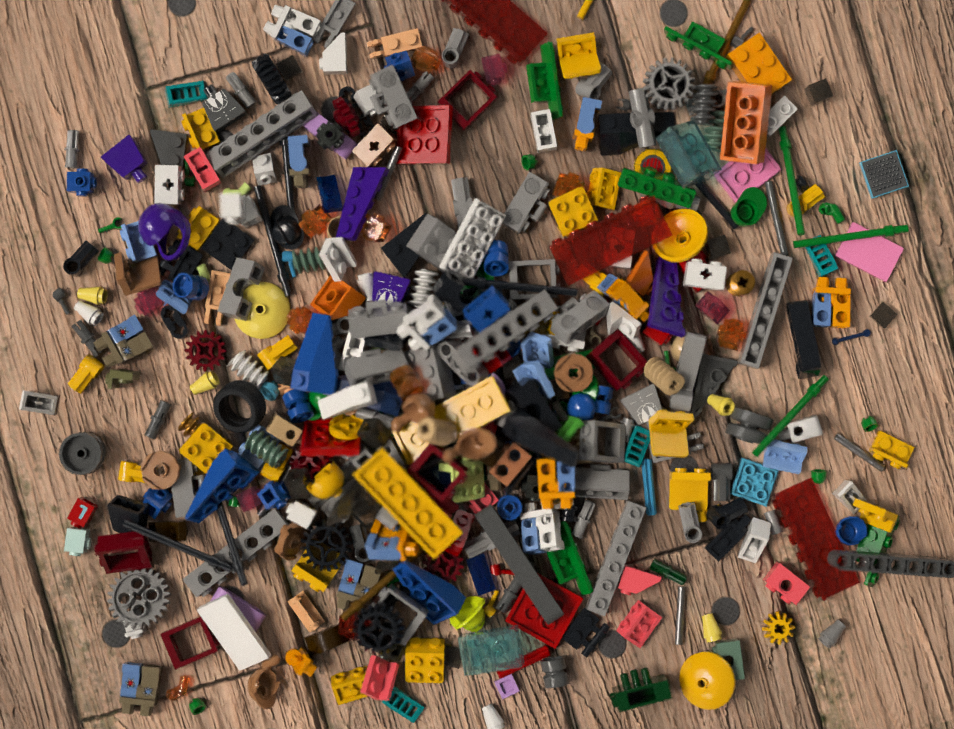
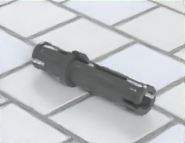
[496,560,536,614]

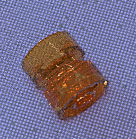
[389,365,424,402]

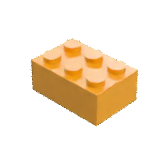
[725,32,792,95]

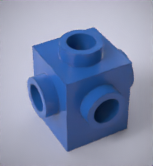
[384,50,415,81]
[67,168,97,197]
[257,480,292,510]
[143,488,173,519]

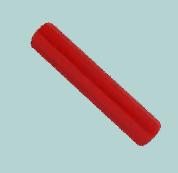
[496,645,550,678]

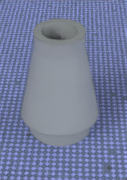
[818,620,846,649]

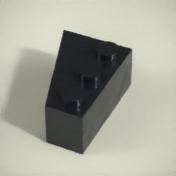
[381,213,427,278]

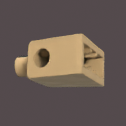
[265,412,303,447]

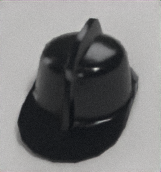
[270,205,304,250]

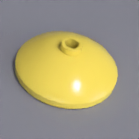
[235,282,291,339]

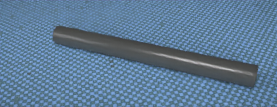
[765,181,789,256]

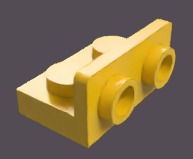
[181,107,221,151]
[586,167,621,210]
[177,206,220,252]
[869,430,915,470]
[853,498,898,533]
[331,666,368,705]

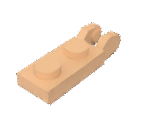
[367,28,423,59]
[204,270,231,326]

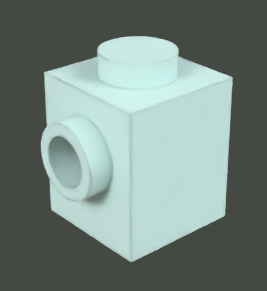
[64,527,92,556]

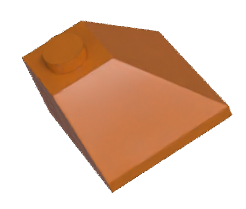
[625,250,653,297]
[310,275,366,320]

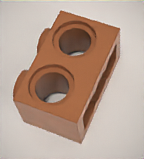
[489,442,532,486]

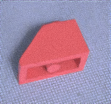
[617,565,662,596]

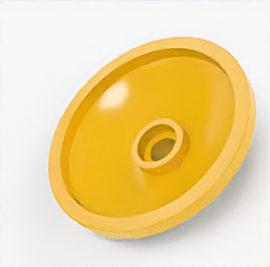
[652,209,708,262]
[679,651,736,710]

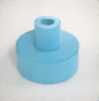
[259,381,280,401]

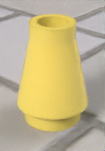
[77,286,108,305]
[190,371,220,395]
[707,394,735,416]
[702,613,722,643]

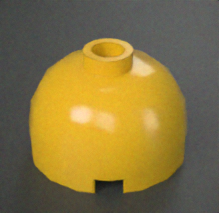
[306,461,345,499]

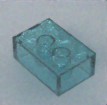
[656,121,722,188]
[458,625,525,676]

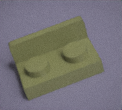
[105,369,140,389]

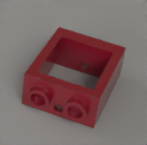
[437,70,497,132]
[586,329,647,391]
[406,443,469,502]
[94,531,152,574]
[160,616,221,670]

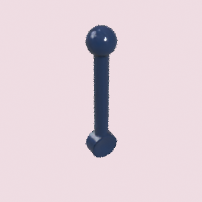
[832,329,871,345]

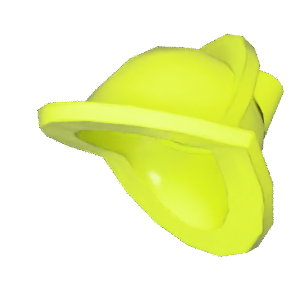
[449,596,486,632]

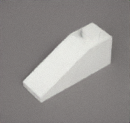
[318,382,378,420]

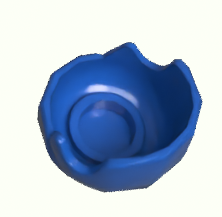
[567,393,597,421]
[835,516,867,546]

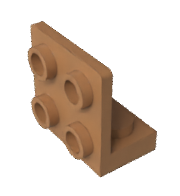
[114,252,162,296]

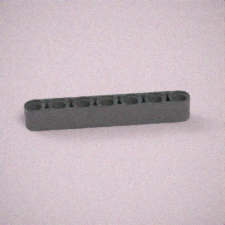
[475,504,564,625]
[827,549,954,578]

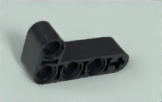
[786,300,821,379]

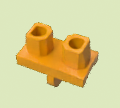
[285,647,317,677]

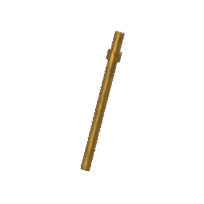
[702,0,752,85]
[340,545,425,621]

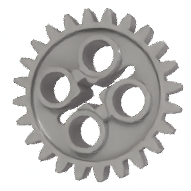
[107,569,171,630]

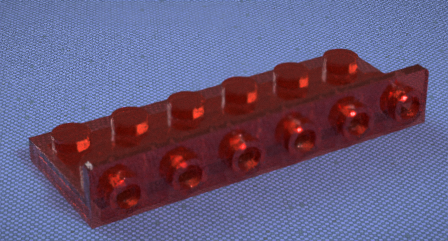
[440,0,548,66]
[549,195,673,286]
[771,477,860,601]

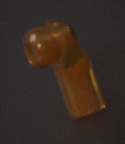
[166,675,190,701]

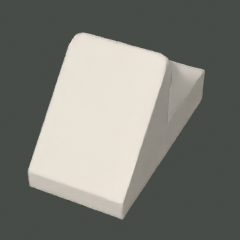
[606,301,642,340]

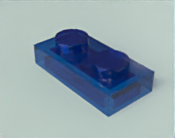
[316,175,343,214]
[466,553,496,596]

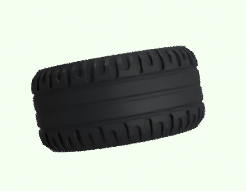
[213,380,266,433]

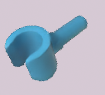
[282,251,297,277]

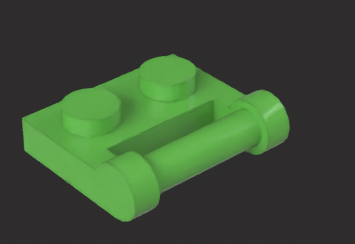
[554,414,585,442]

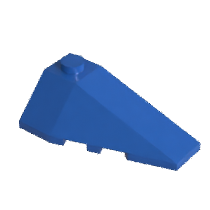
[290,313,338,395]
[185,449,259,523]
[392,560,466,625]

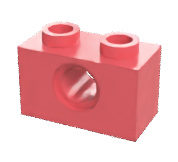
[763,562,810,605]

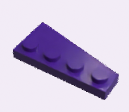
[336,167,389,241]
[647,256,686,338]

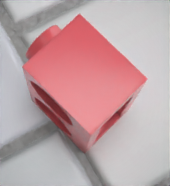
[184,147,221,192]

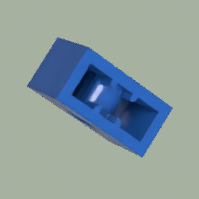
[463,286,510,333]

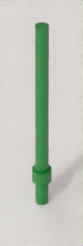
[779,126,805,236]
[793,225,909,249]
[752,375,829,457]

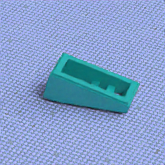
[165,81,207,108]
[805,234,838,277]
[624,425,650,468]
[382,685,425,723]

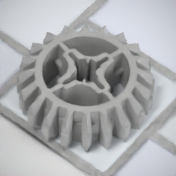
[643,57,695,110]

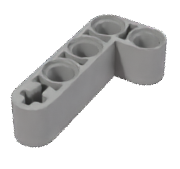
[670,332,706,412]

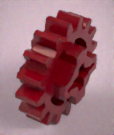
[332,97,360,138]
[184,330,227,372]
[289,446,332,482]
[422,551,464,583]

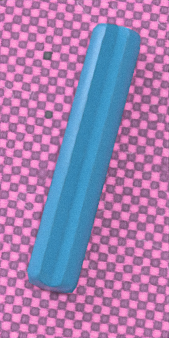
[641,459,657,516]

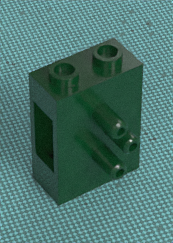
[610,667,672,712]

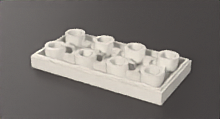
[439,198,506,279]
[197,593,271,671]

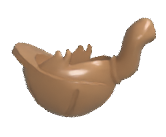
[391,393,436,432]
[443,427,497,464]
[247,654,281,709]

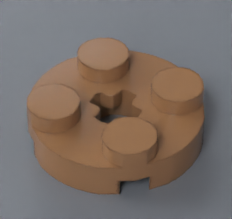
[554,353,593,392]
[141,451,181,490]
[274,522,308,561]

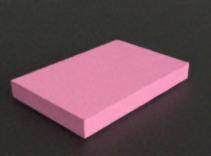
[713,149,782,203]
[835,222,904,282]

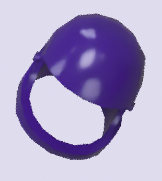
[138,203,191,261]

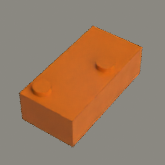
[720,81,772,164]

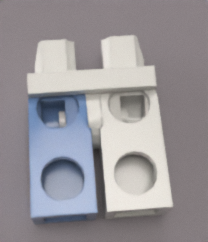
[263,5,322,57]
[397,294,457,351]
[520,502,565,555]

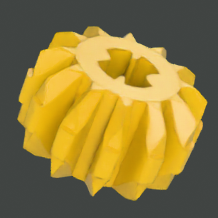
[762,611,795,645]

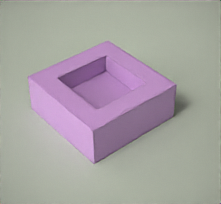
[494,674,520,699]

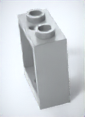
[509,259,560,301]
[579,420,625,463]
[367,584,429,646]

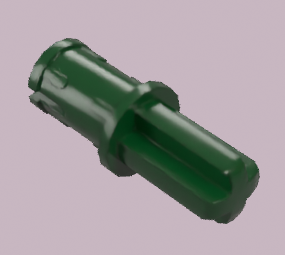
[649,558,687,585]

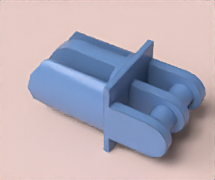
[156,280,193,314]

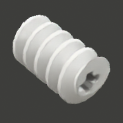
[407,269,439,308]
[227,350,269,388]

